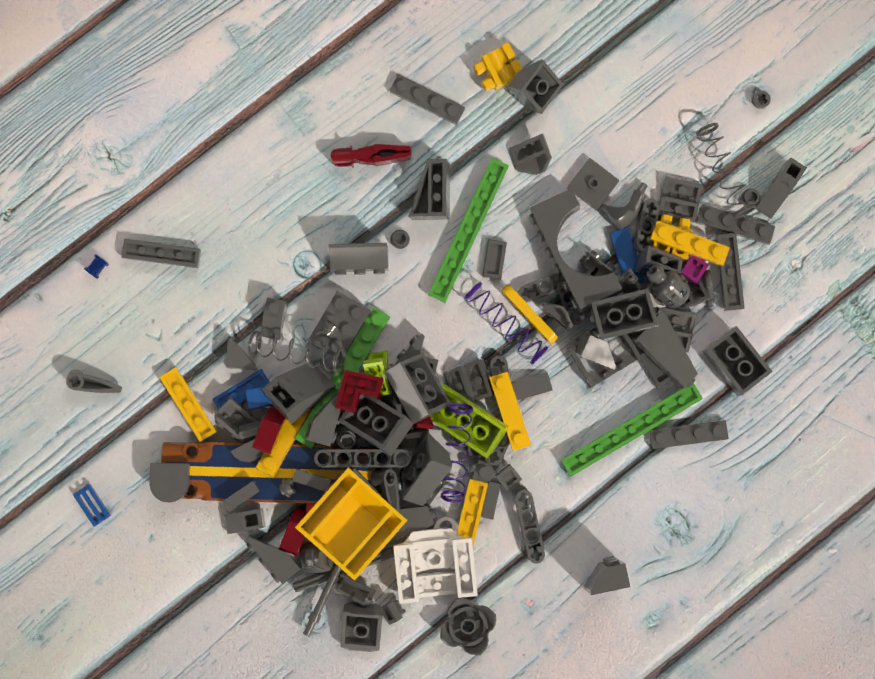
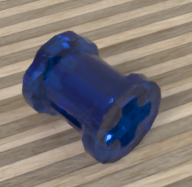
[84,254,109,279]

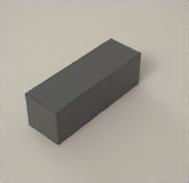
[292,469,332,492]
[222,481,261,512]
[481,481,501,520]

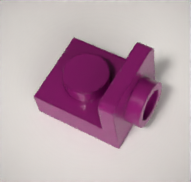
[681,255,709,284]

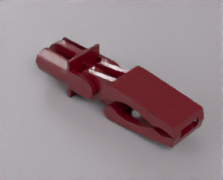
[330,144,412,168]

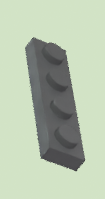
[390,74,465,125]
[696,204,775,245]
[716,233,745,311]
[121,239,201,268]
[649,420,729,449]

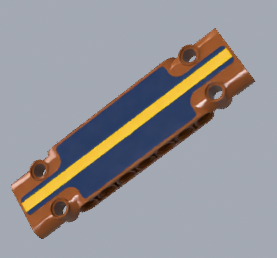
[161,442,376,504]

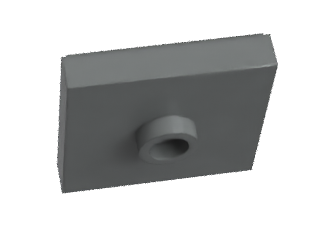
[566,158,620,211]

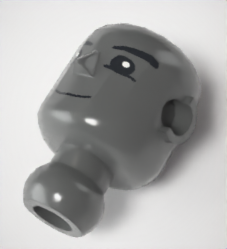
[647,265,690,308]

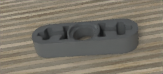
[633,199,660,253]

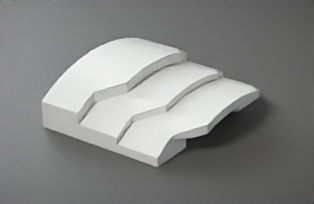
[393,528,478,604]

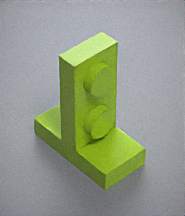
[363,350,391,396]

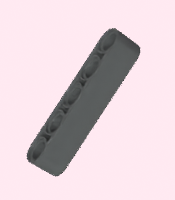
[314,449,411,467]

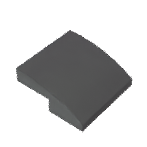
[659,176,703,223]
[657,307,697,353]
[444,359,494,402]

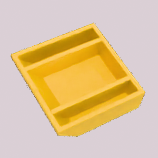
[295,468,407,581]

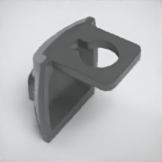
[300,543,335,573]

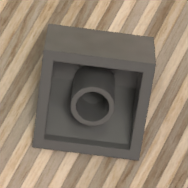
[507,59,564,114]

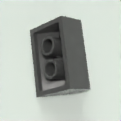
[329,243,389,275]
[591,289,658,340]
[399,433,452,506]
[584,556,630,595]

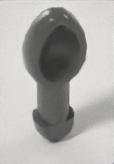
[703,269,714,307]

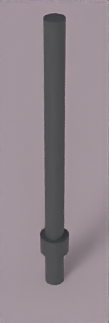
[303,564,341,637]

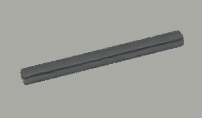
[293,546,394,592]

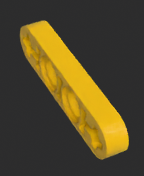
[500,284,558,345]

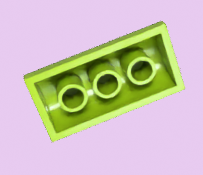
[431,383,508,458]

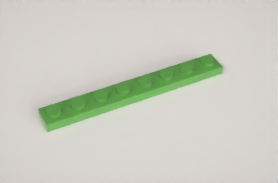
[428,158,509,303]
[295,308,390,449]
[561,383,703,477]

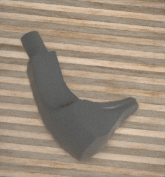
[600,182,648,230]

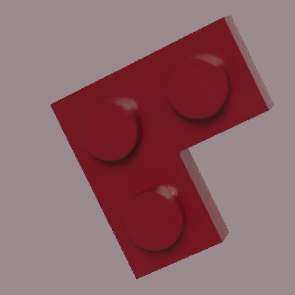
[335,370,384,413]

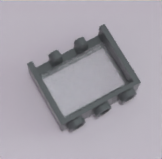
[567,327,642,388]

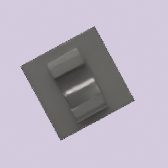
[382,600,406,625]

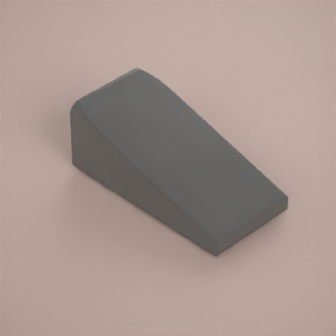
[511,372,553,401]

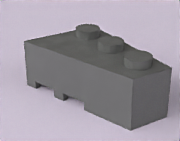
[408,159,450,220]

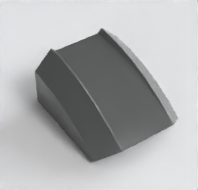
[341,601,383,652]

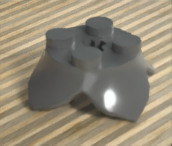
[440,598,496,655]

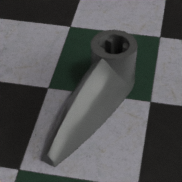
[66,370,122,393]
[371,469,400,513]

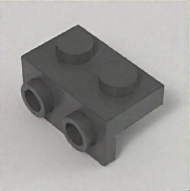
[214,396,259,442]

